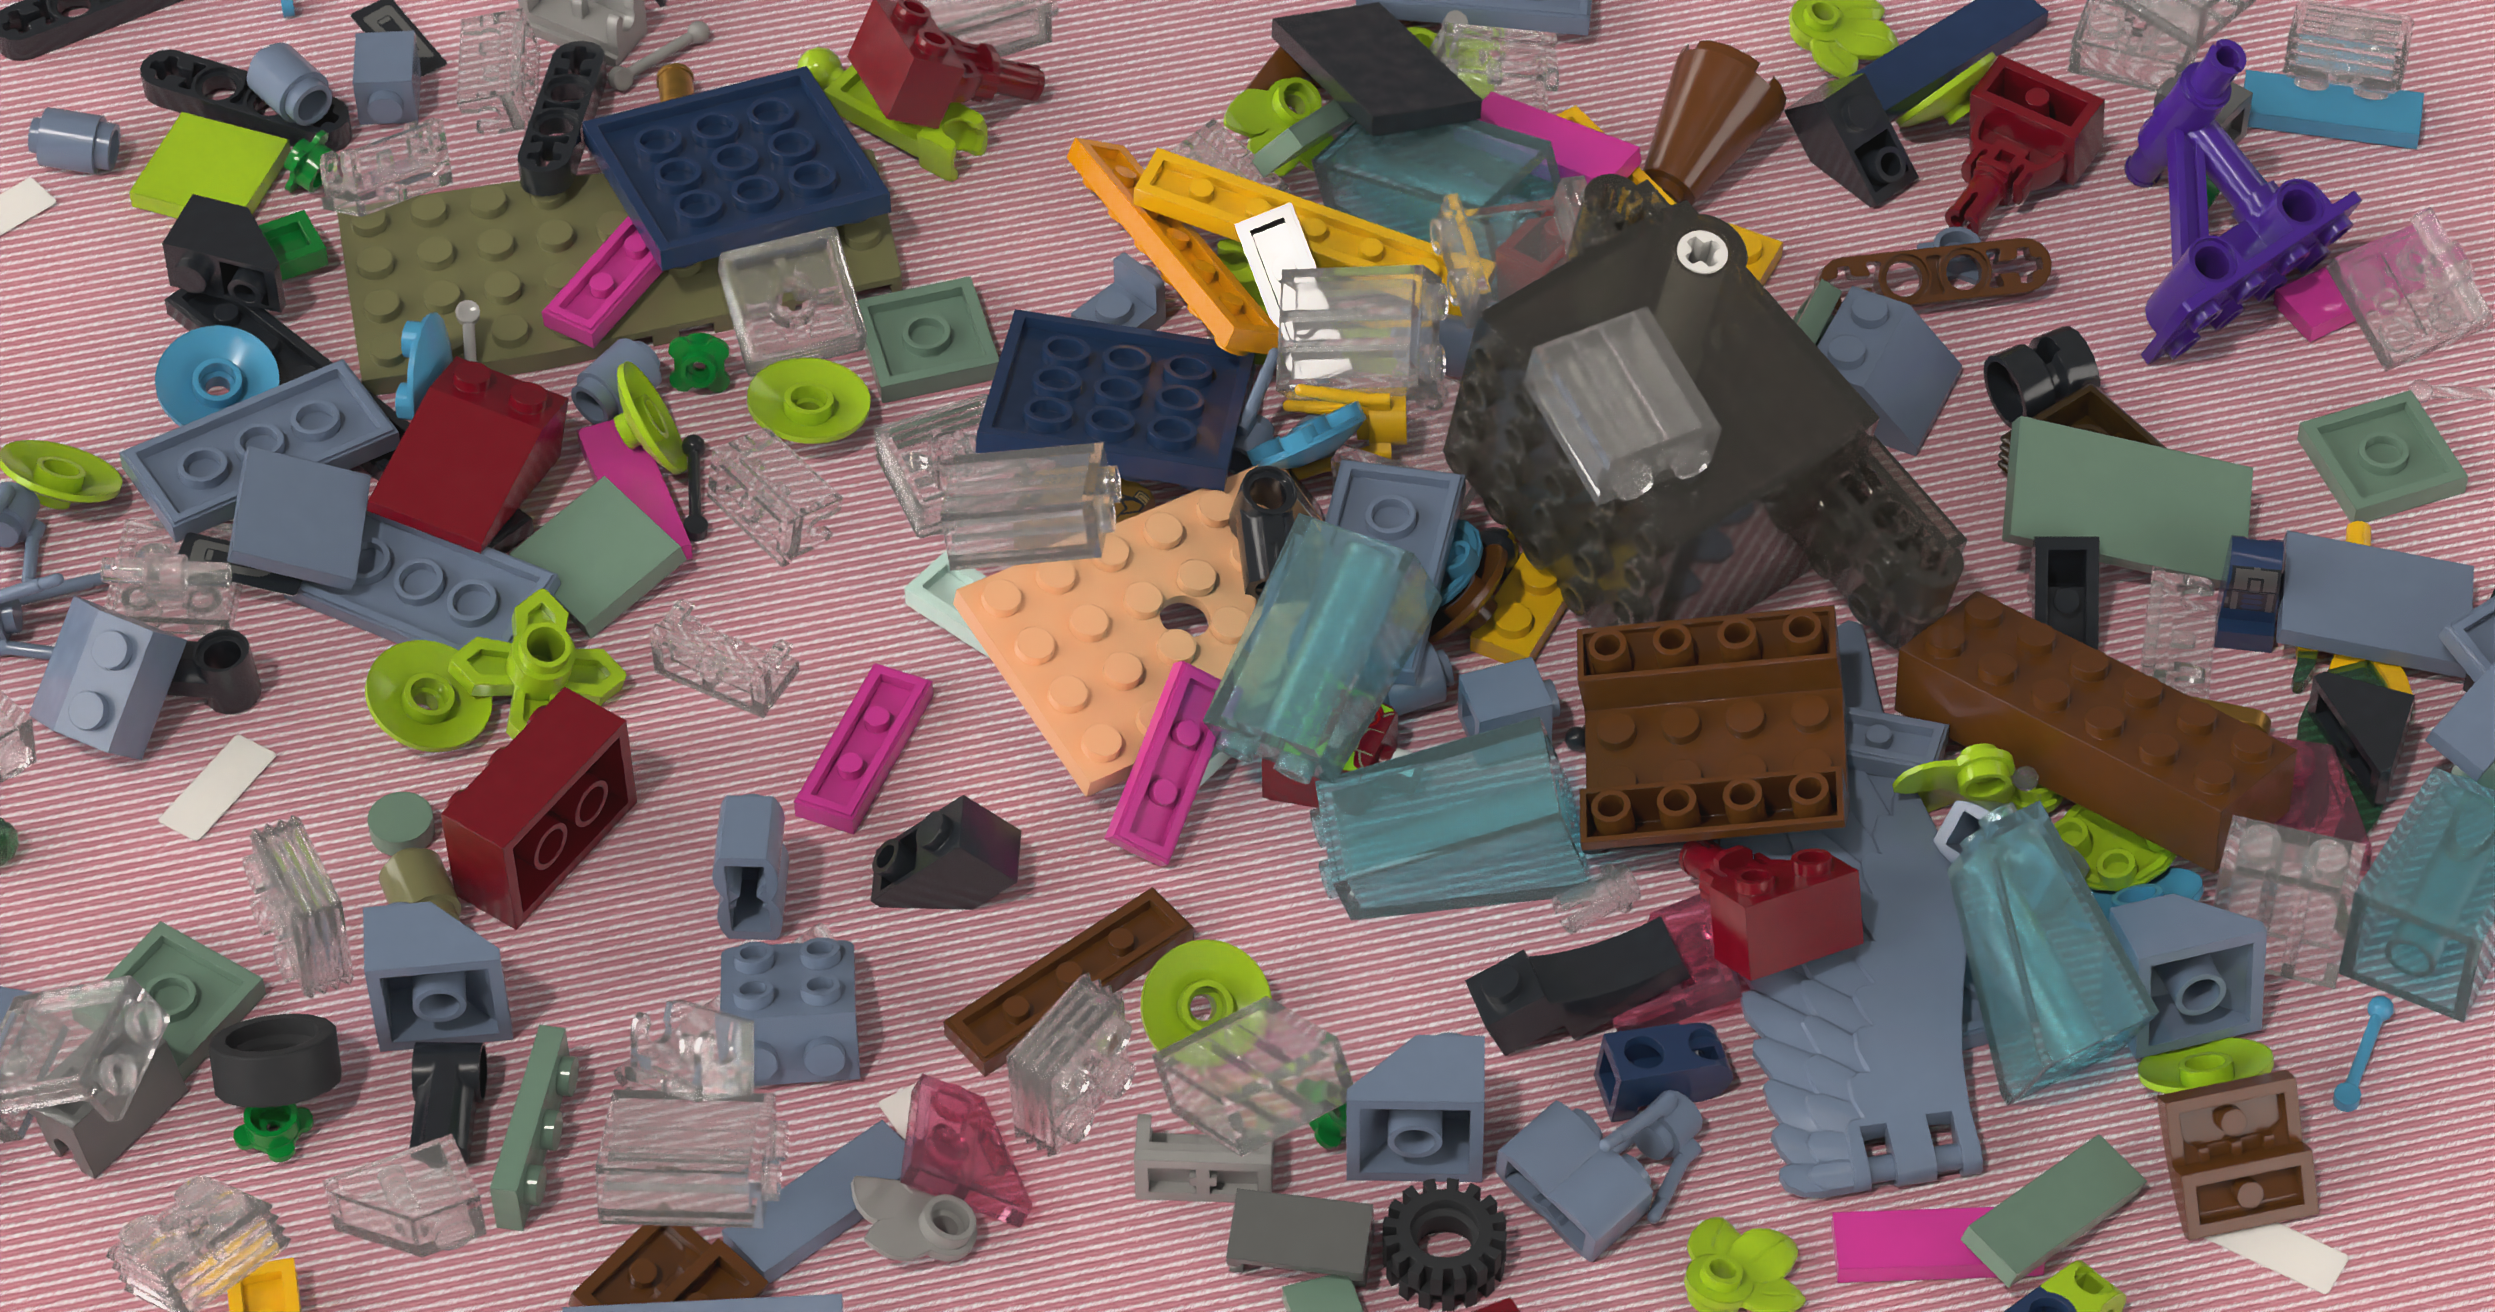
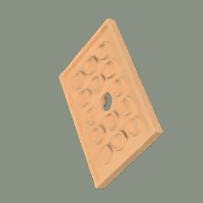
[953,464,1354,797]

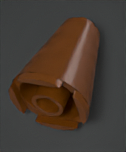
[1643,40,1787,208]

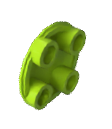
[2050,804,2178,891]

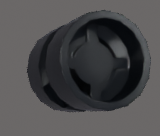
[1983,326,2100,428]

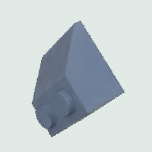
[1801,286,1962,456]
[29,596,187,760]
[2107,893,2267,1059]
[363,901,514,1052]
[1346,1032,1485,1182]

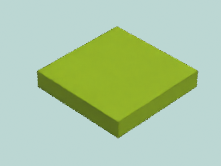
[129,112,291,218]

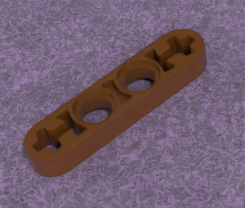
[1814,238,2052,314]

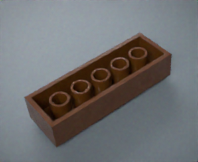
[1894,590,2297,874]

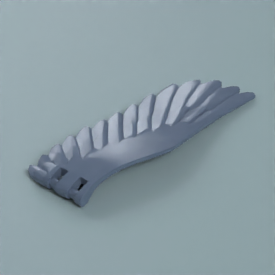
[1720,620,1983,1198]

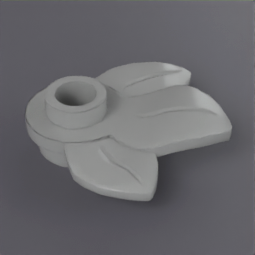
[851,1148,977,1261]

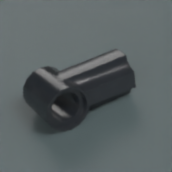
[1229,466,1303,602]
[167,629,262,714]
[409,1042,488,1172]

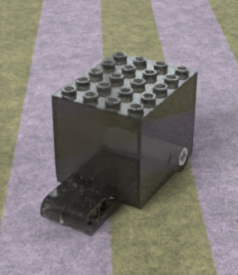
[1443,174,1968,651]

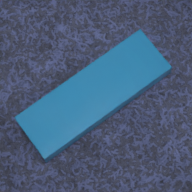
[2244,70,2424,149]

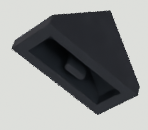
[2307,671,2415,809]

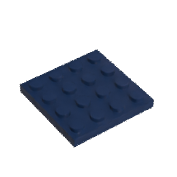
[582,66,891,271]
[975,309,1255,491]

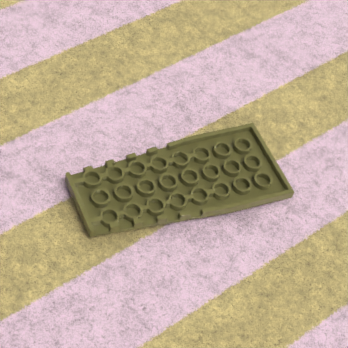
[336,149,903,396]

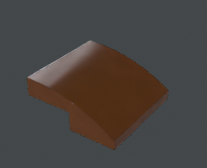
[2157,1070,2319,1240]
[568,1204,769,1307]

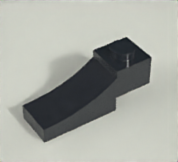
[1465,916,1691,1056]

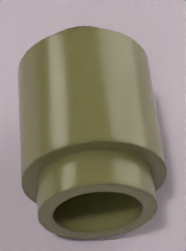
[379,848,461,921]

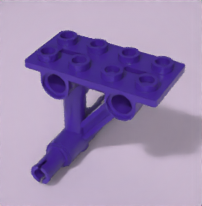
[2124,39,2362,365]

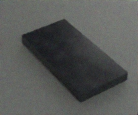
[1271,2,1482,137]

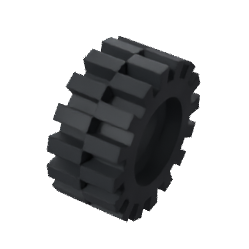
[1382,1178,1507,1311]

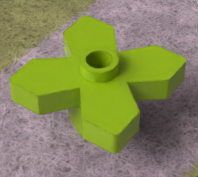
[448,588,626,739]

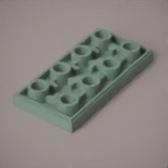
[2002,416,2253,588]

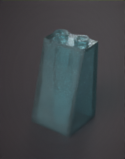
[1311,120,1562,305]
[1203,513,1443,784]
[1310,716,1594,921]
[2339,767,2495,1023]
[1947,801,2159,1106]

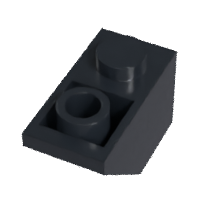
[1784,73,1919,207]
[162,194,286,313]
[871,795,1021,910]

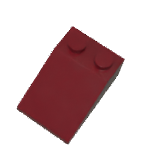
[367,356,569,554]

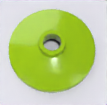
[1895,51,1997,127]
[747,357,871,444]
[614,361,688,475]
[0,440,123,509]
[365,640,493,752]
[1140,939,1272,1074]
[2138,1037,2274,1094]

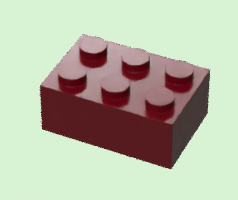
[441,686,638,930]

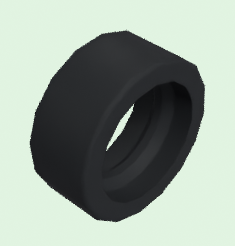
[209,1014,342,1108]

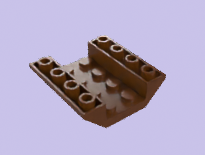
[1577,605,1850,851]

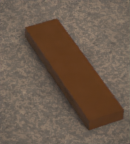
[943,887,1194,1077]

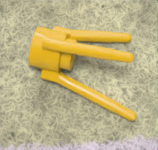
[1282,384,1407,480]

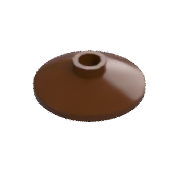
[1427,544,1508,644]

